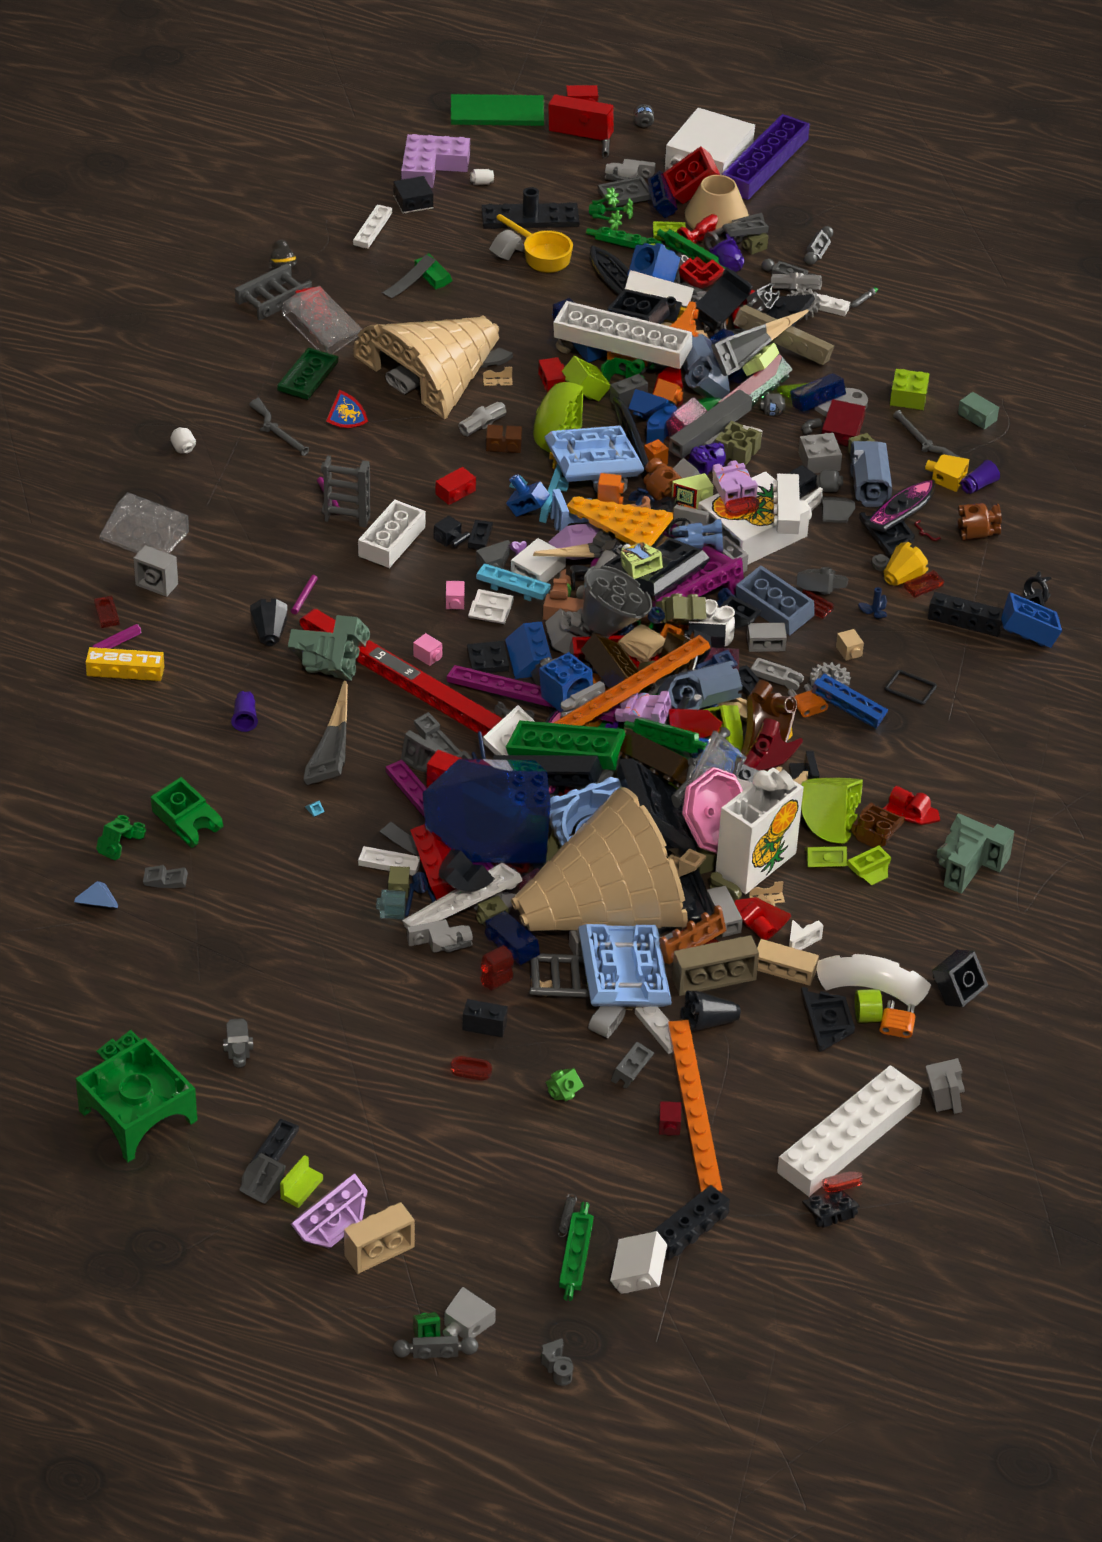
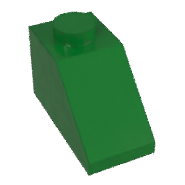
[413,1312,440,1338]

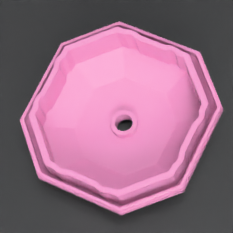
[682,767,743,854]

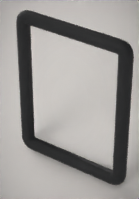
[885,670,937,705]

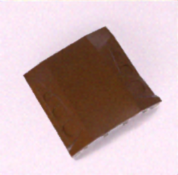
[851,803,905,848]

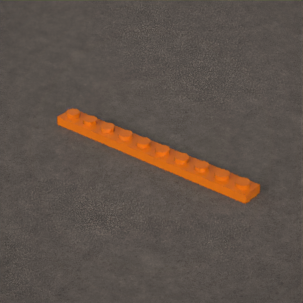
[554,635,711,726]
[668,1020,722,1193]

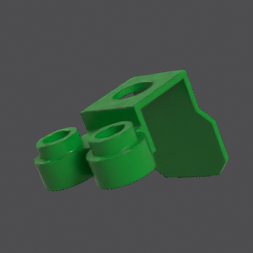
[601,357,645,382]
[96,815,146,860]

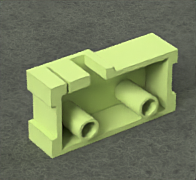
[742,343,779,376]

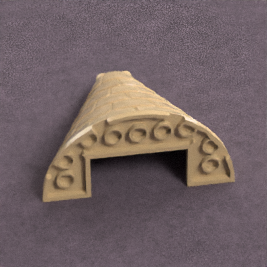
[354,315,499,419]
[511,787,688,931]

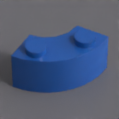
[646,406,679,444]

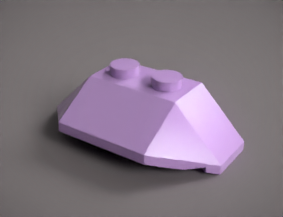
[549,523,601,560]
[291,1173,367,1248]

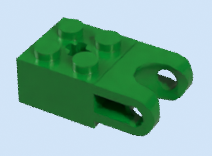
[151,777,223,848]

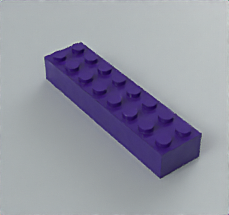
[722,114,810,200]

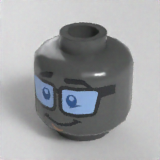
[634,104,654,128]
[760,394,785,416]

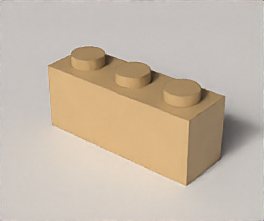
[757,939,819,986]

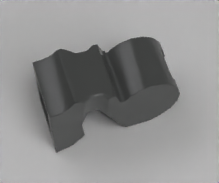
[541,1338,573,1386]

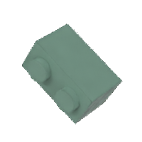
[958,392,999,429]

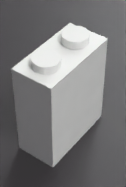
[511,538,566,583]
[610,1231,667,1294]

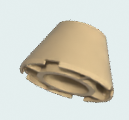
[685,175,748,230]

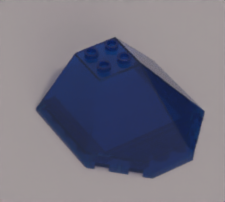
[422,759,551,863]

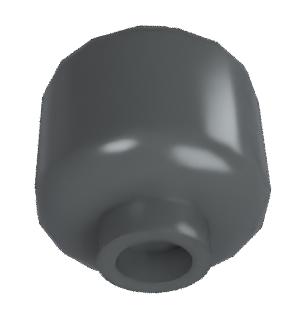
[817,470,843,493]

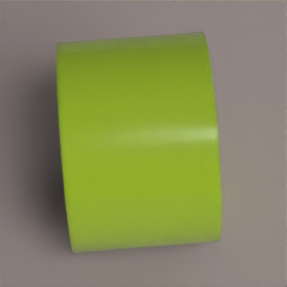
[855,989,883,1023]

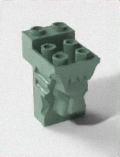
[288,615,370,681]
[937,813,1015,894]

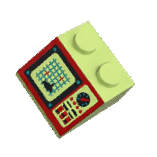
[672,473,714,509]

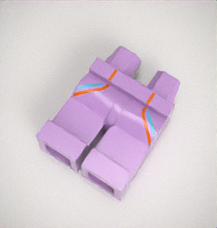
[712,460,758,505]
[615,691,672,724]

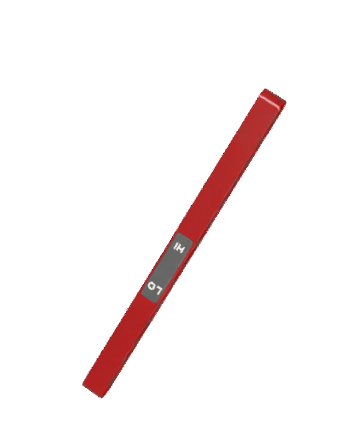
[299,609,502,737]

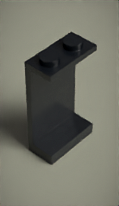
[693,267,753,331]

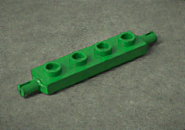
[586,227,671,250]
[657,229,726,273]
[624,718,708,753]
[559,1202,594,1301]

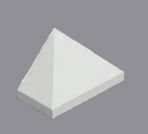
[800,487,823,511]

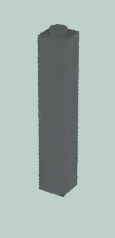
[669,389,752,459]

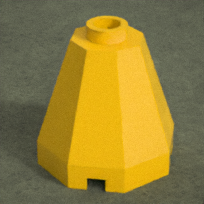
[884,542,928,586]

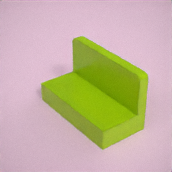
[805,846,847,867]
[280,1155,323,1208]

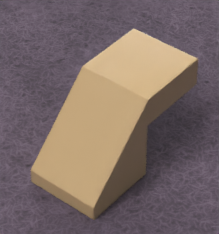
[667,849,706,877]

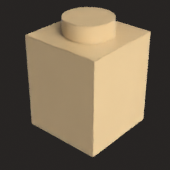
[836,629,864,661]

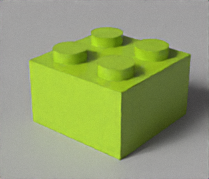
[562,356,610,401]
[890,369,930,410]

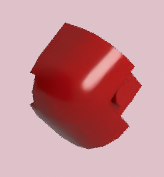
[678,256,725,290]

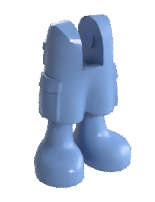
[672,519,723,552]

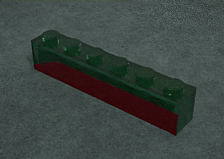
[715,354,793,407]

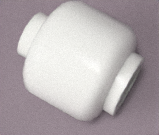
[170,428,196,453]

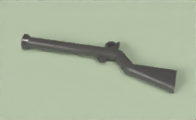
[249,398,309,456]
[893,410,961,458]
[671,727,730,808]

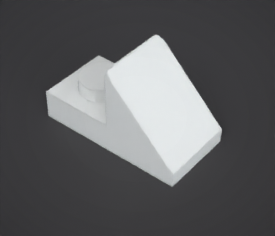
[789,920,823,950]

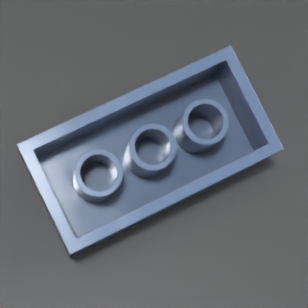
[736,565,814,636]

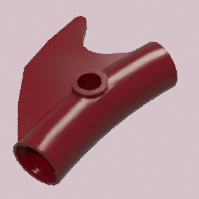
[740,718,803,771]

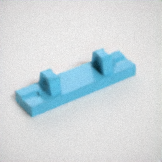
[539,464,569,523]
[477,563,550,601]

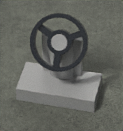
[668,505,709,539]

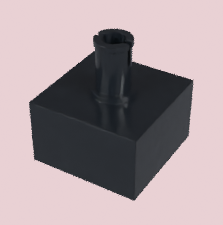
[932,949,989,1007]

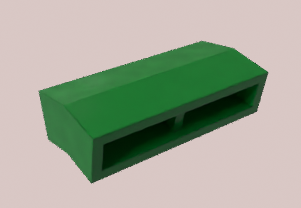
[415,253,452,290]

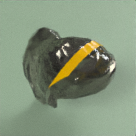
[269,240,297,269]

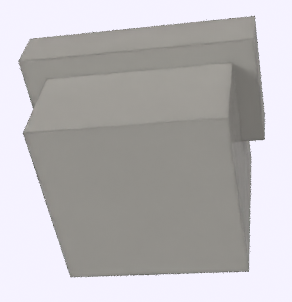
[926,1058,965,1114]

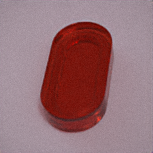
[725,496,760,516]
[451,1056,492,1080]
[822,1171,863,1192]

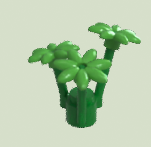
[589,187,634,231]

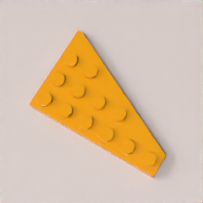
[567,497,673,546]

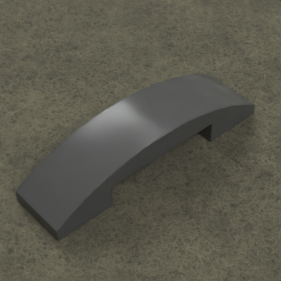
[414,712,477,764]

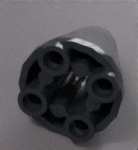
[680,990,741,1031]

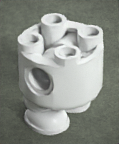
[700,599,735,646]

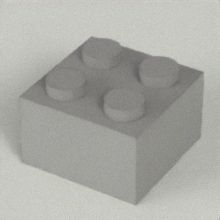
[798,433,842,473]
[134,545,178,597]

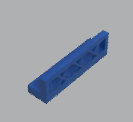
[812,674,888,729]

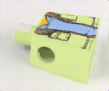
[620,542,663,579]

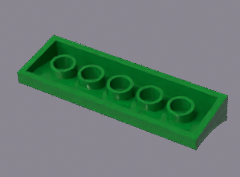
[451,94,544,126]
[506,720,626,770]

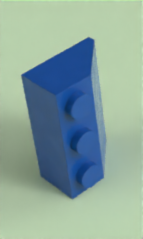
[1001,592,1062,648]
[505,621,552,679]

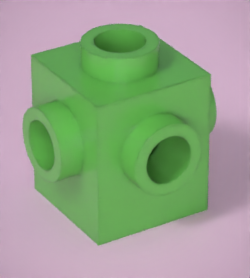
[545,1068,584,1101]

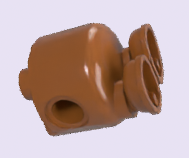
[643,458,682,501]
[957,503,1002,541]

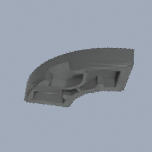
[480,347,513,368]

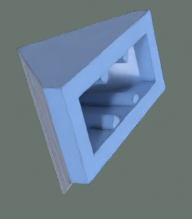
[75,881,118,908]

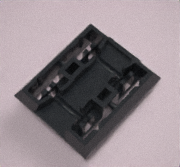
[604,534,710,601]
[617,759,697,858]

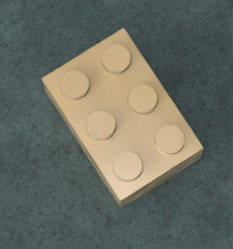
[344,1202,415,1274]

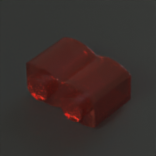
[481,945,514,991]

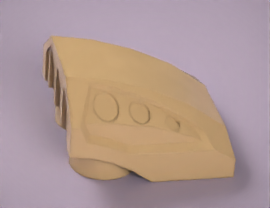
[618,624,665,663]

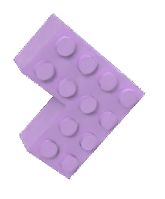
[402,134,470,188]

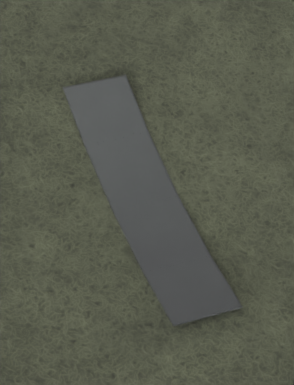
[382,254,435,298]
[380,822,419,856]

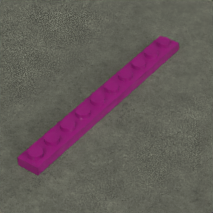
[447,665,621,723]
[386,760,494,870]

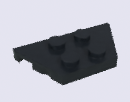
[766,294,815,345]
[859,512,915,558]
[801,987,855,1052]

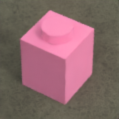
[446,581,464,609]
[413,633,443,666]

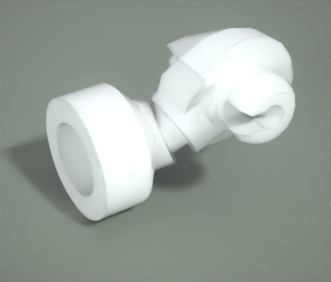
[753,770,795,792]

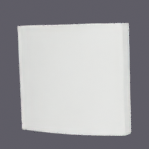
[468,589,514,624]

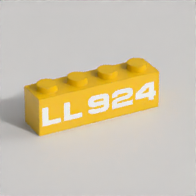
[86,647,164,681]

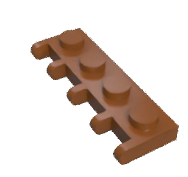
[659,905,726,964]

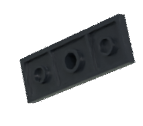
[482,187,580,229]

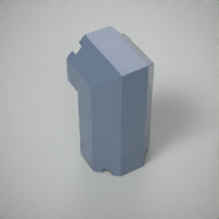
[683,334,730,399]
[850,441,892,507]
[657,661,742,710]

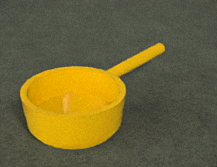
[496,214,573,273]

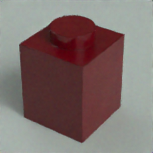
[659,1101,681,1136]

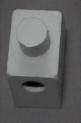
[443,1287,496,1338]

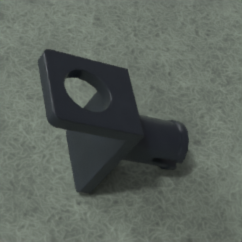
[665,296,682,322]

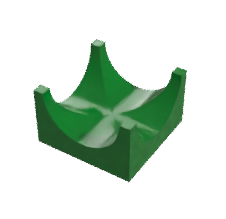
[75,1038,198,1162]

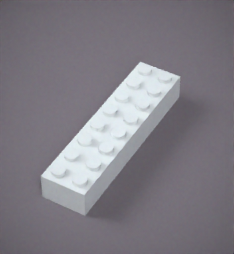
[553,301,692,369]
[777,1065,922,1197]

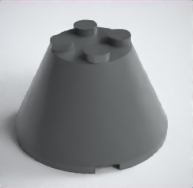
[582,565,652,638]

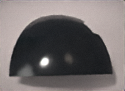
[439,850,495,891]

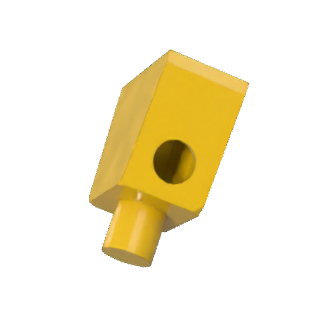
[925,454,969,492]

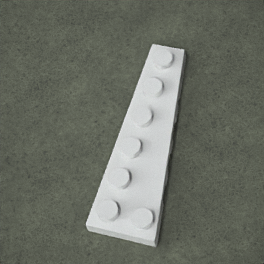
[402,863,523,928]

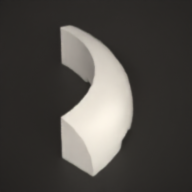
[817,954,931,1008]

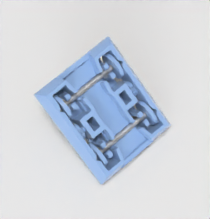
[545,426,644,483]
[578,924,672,1007]

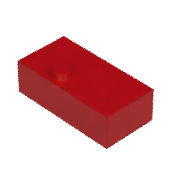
[548,95,614,140]

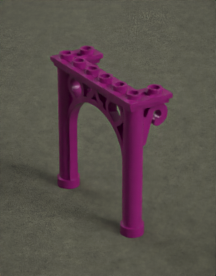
[590,524,744,632]

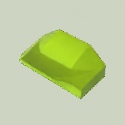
[847,845,891,885]

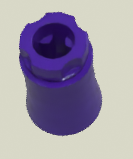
[960,460,1000,494]
[231,691,258,732]

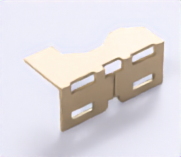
[483,367,513,386]
[749,881,785,903]

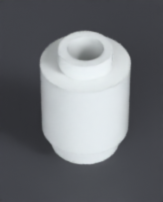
[470,169,494,185]

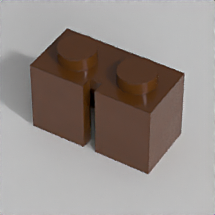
[486,425,522,453]

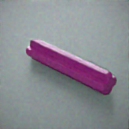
[92,624,142,649]

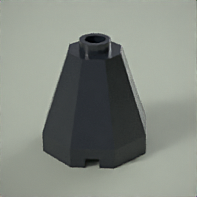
[250,599,288,646]

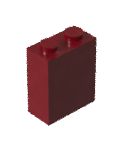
[822,399,866,446]

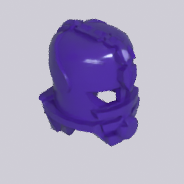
[709,233,744,272]
[688,442,726,476]

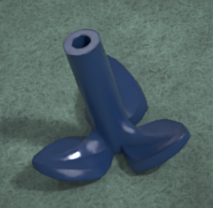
[628,487,655,506]
[858,587,887,618]

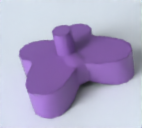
[510,541,527,556]

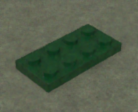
[277,347,339,400]

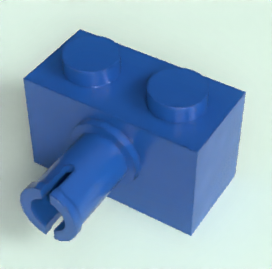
[506,474,550,517]

